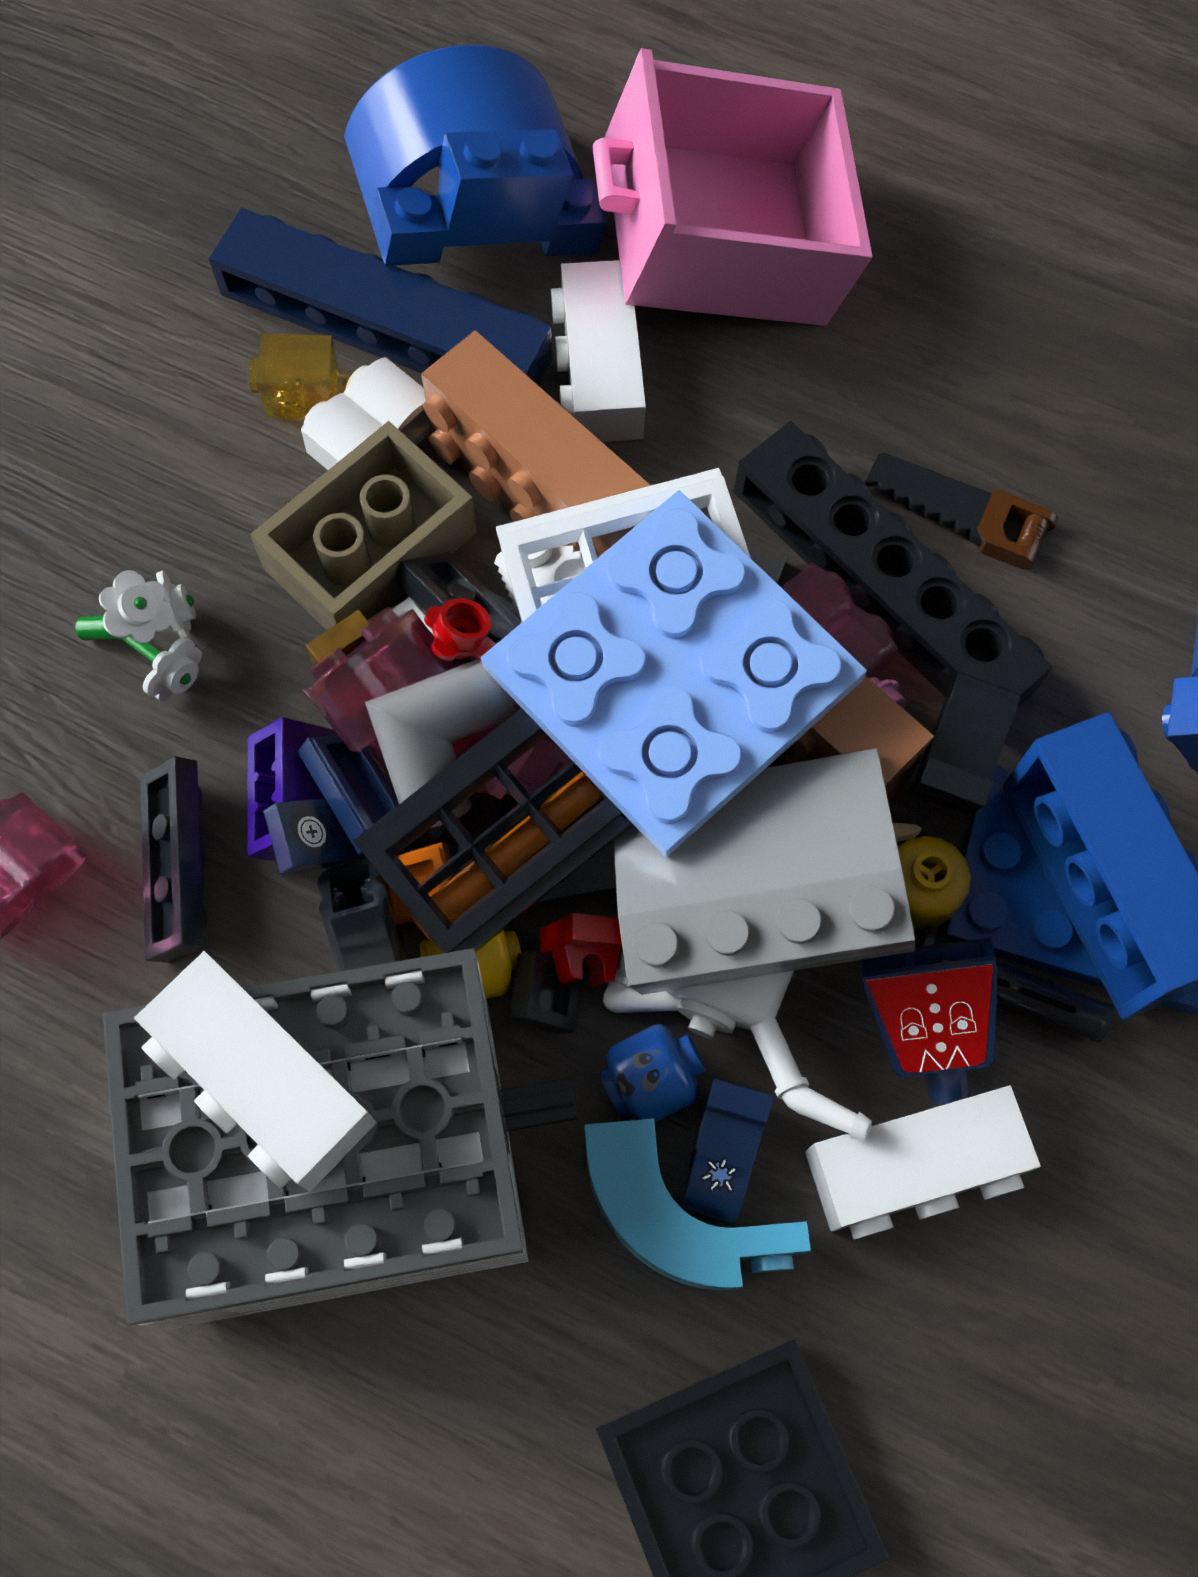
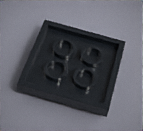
[596,1340,890,1577]

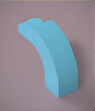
[584,1119,811,1290]

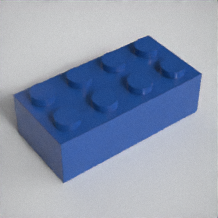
[1002,712,1198,1021]

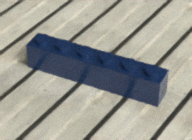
[209,207,552,386]

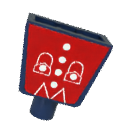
[862,937,998,1105]

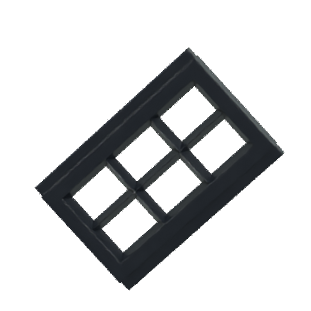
[353,708,634,953]

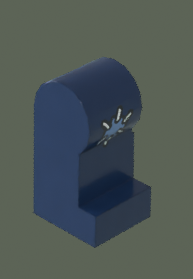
[681,1079,774,1225]

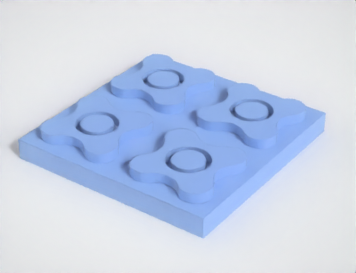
[481,490,867,858]

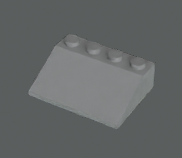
[614,748,915,995]

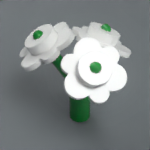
[75,570,202,702]

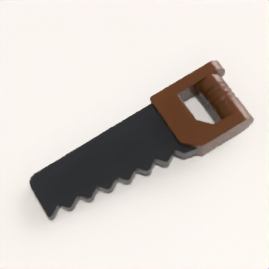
[865,453,1058,569]

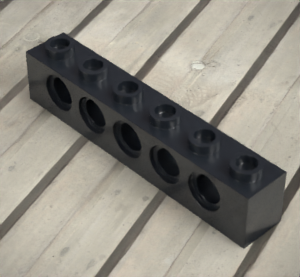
[733,421,1053,708]

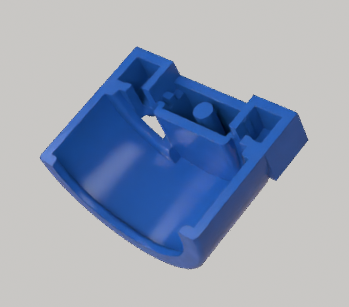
[344,45,608,266]

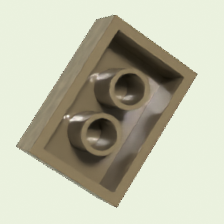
[250,421,477,630]

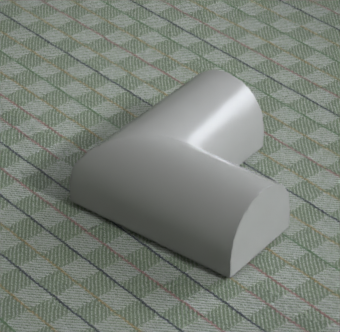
[365,659,515,827]

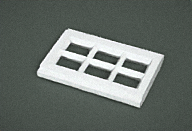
[496,468,751,622]

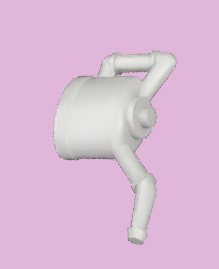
[603,951,872,1141]

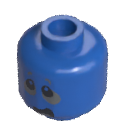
[600,1024,706,1123]

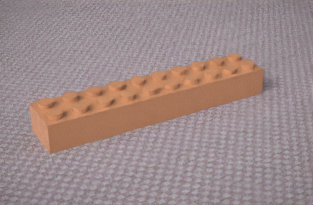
[421,330,934,801]

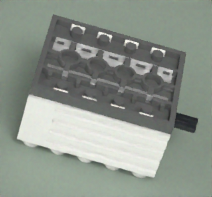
[103,948,577,1328]

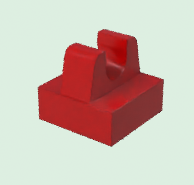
[539,913,623,987]

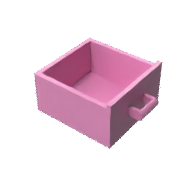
[593,48,873,326]

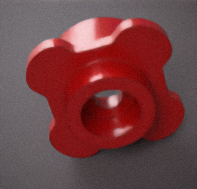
[424,598,495,661]

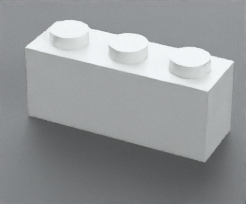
[551,260,646,442]
[134,951,377,1192]
[805,1085,1041,1240]

